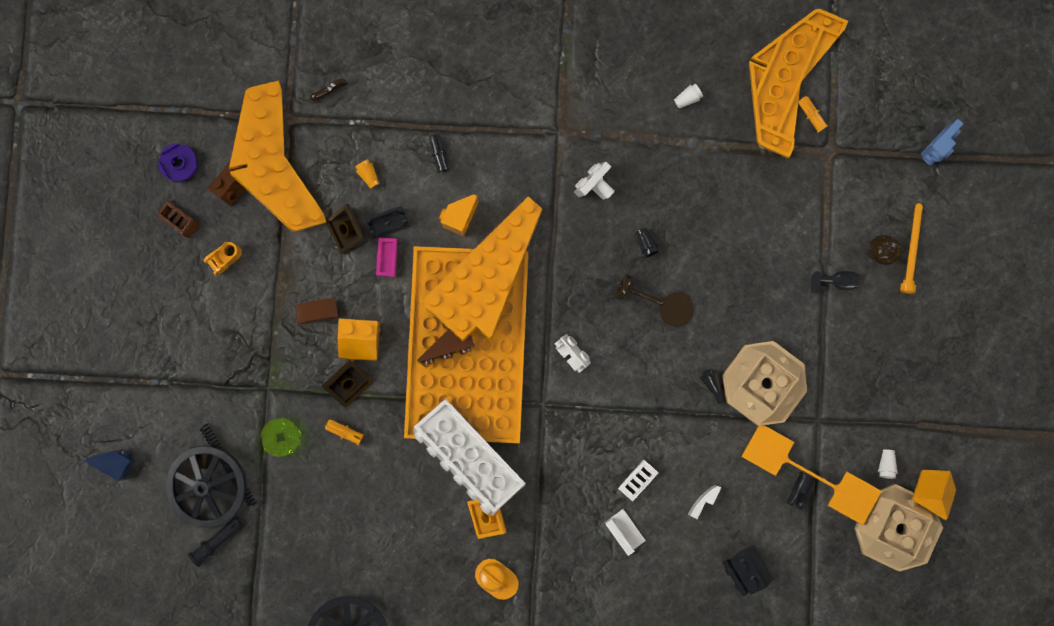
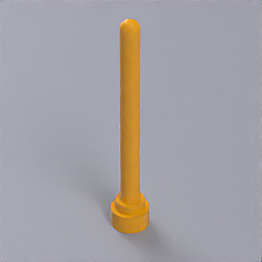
[900,203,923,294]

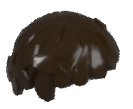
[868,235,901,265]

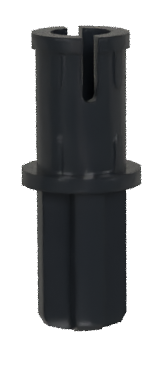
[429,134,449,173]

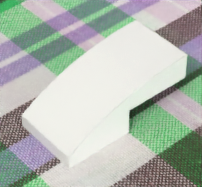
[688,485,721,519]

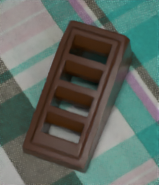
[156,200,200,239]

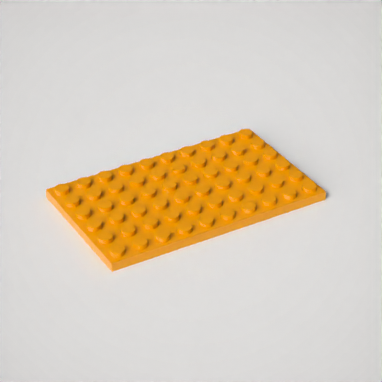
[404,246,528,443]

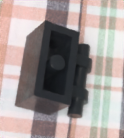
[722,545,774,596]

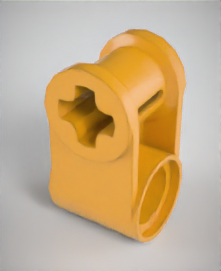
[203,242,242,276]

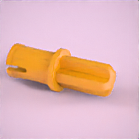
[798,96,828,133]
[325,420,364,446]

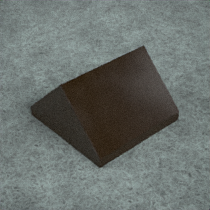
[326,204,368,254]
[322,359,373,408]

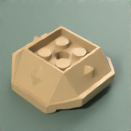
[721,341,807,426]
[854,484,943,572]

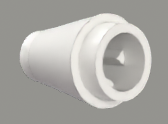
[674,84,703,109]
[878,450,898,479]

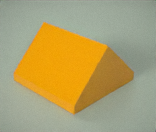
[912,470,956,520]
[467,499,507,539]

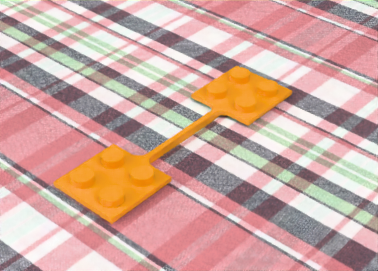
[741,425,882,525]

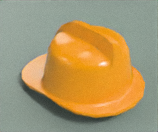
[475,559,519,600]

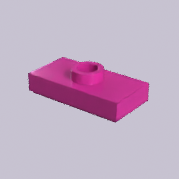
[376,237,398,277]

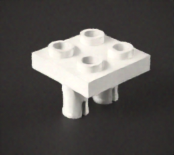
[574,162,615,200]

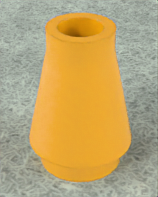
[355,159,380,189]

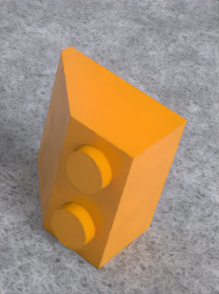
[439,194,479,236]
[337,319,380,361]

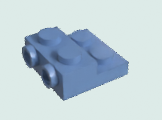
[921,119,963,165]

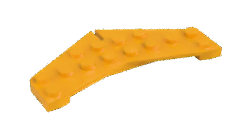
[749,9,848,158]
[229,81,326,232]

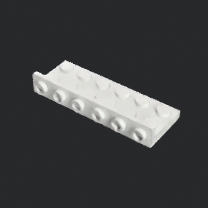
[413,399,526,516]

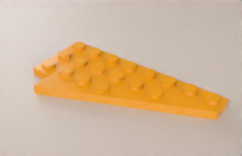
[421,197,542,342]

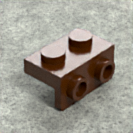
[208,160,246,206]

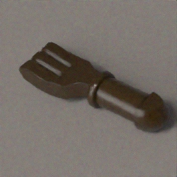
[310,78,347,102]

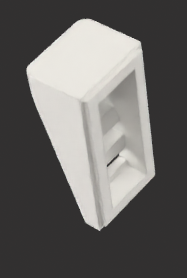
[618,460,659,501]

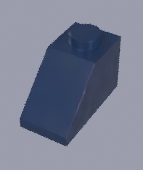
[85,449,135,481]

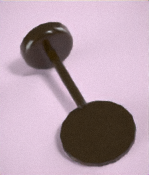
[616,274,693,327]

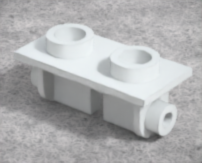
[555,334,591,373]

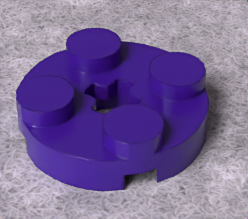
[158,144,198,182]

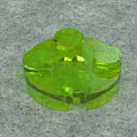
[261,418,301,457]

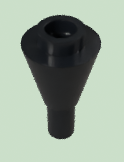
[700,369,725,404]

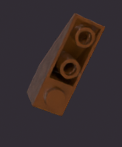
[417,329,475,366]

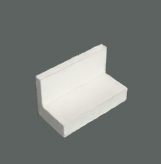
[604,509,646,556]

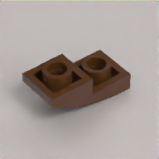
[295,298,338,325]

